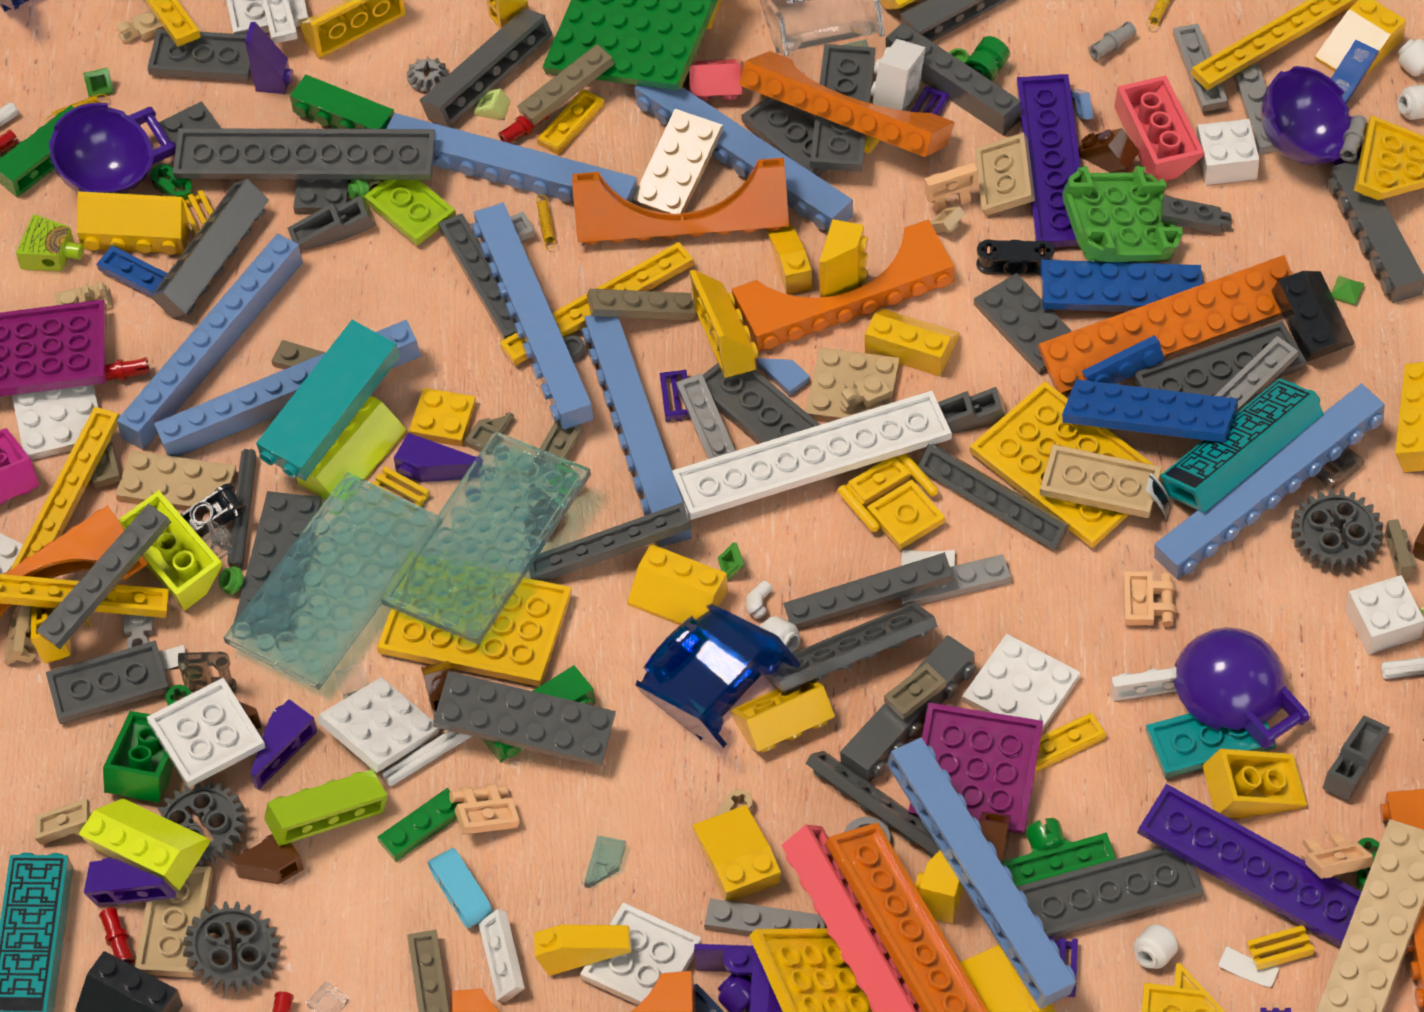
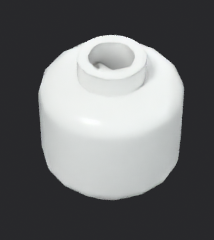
[1398,39,1424,77]
[1397,85,1424,120]
[757,616,800,658]
[1133,924,1178,969]

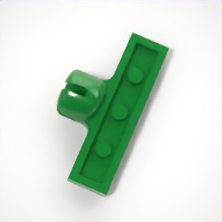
[1003,818,1116,887]

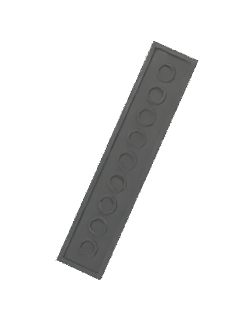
[173,128,437,180]

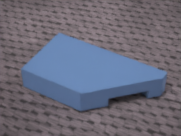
[1071,89,1094,120]
[757,358,810,396]

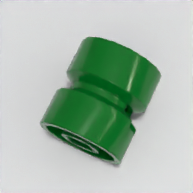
[965,36,1010,81]

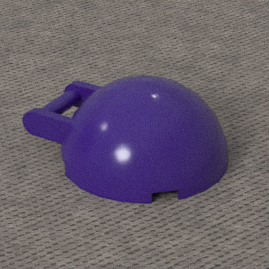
[1261,66,1366,165]
[49,103,176,194]
[1174,627,1310,749]

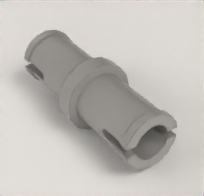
[1088,21,1137,60]
[1340,115,1368,162]

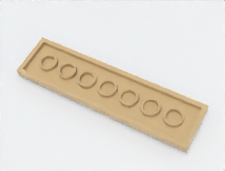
[1316,819,1424,1012]

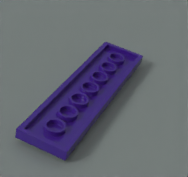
[1017,74,1081,247]
[1137,784,1362,947]

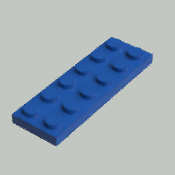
[1040,259,1203,312]
[1062,379,1238,443]

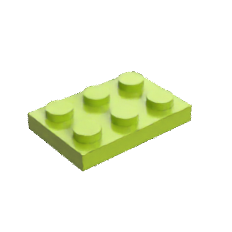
[364,180,456,246]

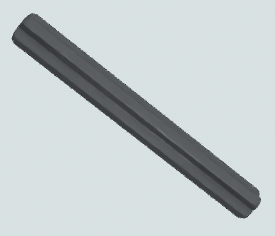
[227,449,257,568]

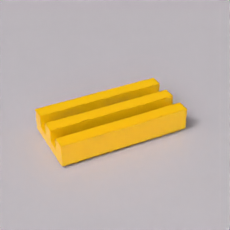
[182,190,213,235]
[369,466,430,515]
[1247,925,1314,971]

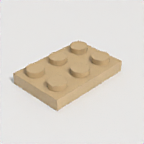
[975,133,1035,216]

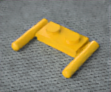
[837,453,938,532]

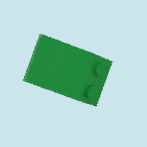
[103,711,174,803]

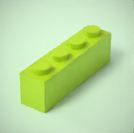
[264,769,388,846]

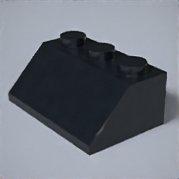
[1271,271,1355,362]
[75,951,183,1012]

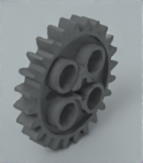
[1291,489,1383,572]
[158,781,248,866]
[183,901,280,994]

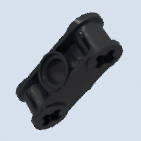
[976,239,1055,275]
[180,483,247,539]

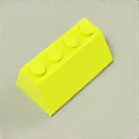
[297,396,407,509]
[118,490,223,611]
[78,798,211,890]

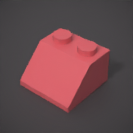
[689,59,742,101]

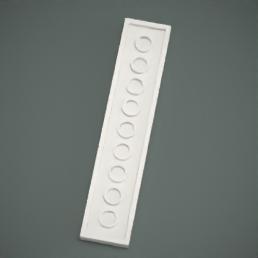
[672,391,952,520]

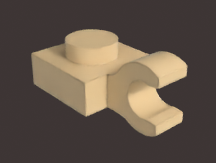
[117,10,164,43]
[841,372,891,410]

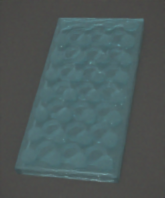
[381,431,591,645]
[223,472,441,690]

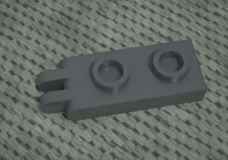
[1161,196,1232,233]

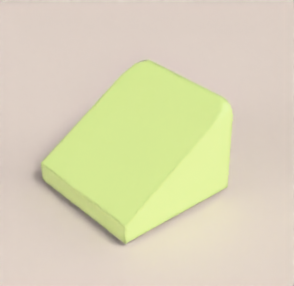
[474,89,510,119]

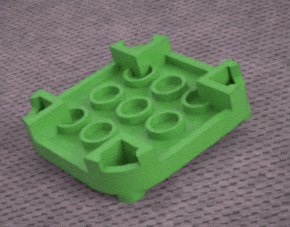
[1062,166,1183,262]

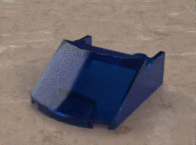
[635,604,801,748]

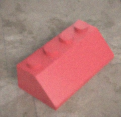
[1114,75,1205,181]

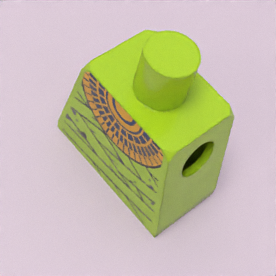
[16,214,84,271]

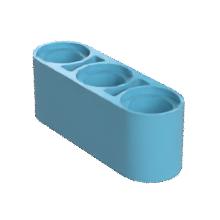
[427,847,493,929]

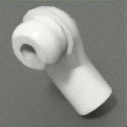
[746,580,773,619]

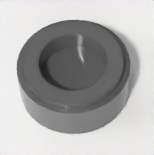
[563,335,585,363]

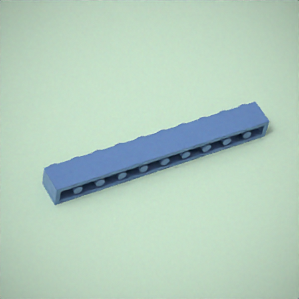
[635,85,853,232]
[386,113,638,204]
[471,202,594,430]
[117,234,303,450]
[581,315,692,547]
[154,319,421,457]
[1154,383,1385,580]
[887,737,1076,1009]

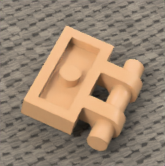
[1124,571,1176,627]
[449,784,520,835]

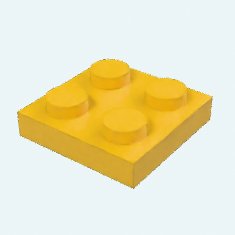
[409,388,476,446]
[867,480,945,550]

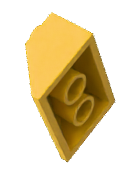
[819,219,868,297]
[865,309,960,377]
[628,544,728,635]
[729,680,835,752]

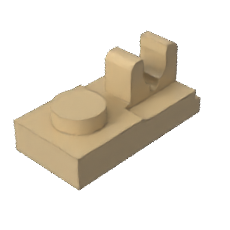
[54,281,112,310]
[4,605,35,665]
[35,799,91,845]

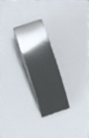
[287,196,376,249]
[938,387,1007,433]
[1322,715,1390,801]

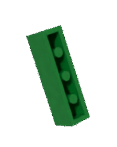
[290,74,394,129]
[0,105,74,197]
[482,665,595,762]

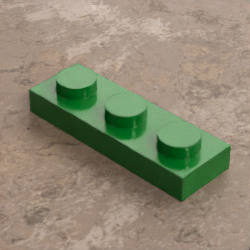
[377,788,462,862]

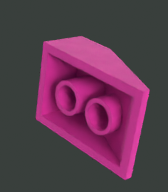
[0,428,40,505]

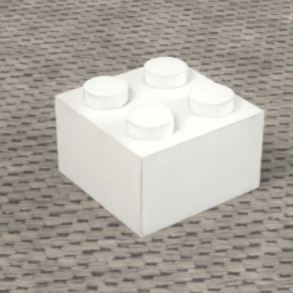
[871,39,926,111]
[1196,119,1259,185]
[1345,575,1424,655]

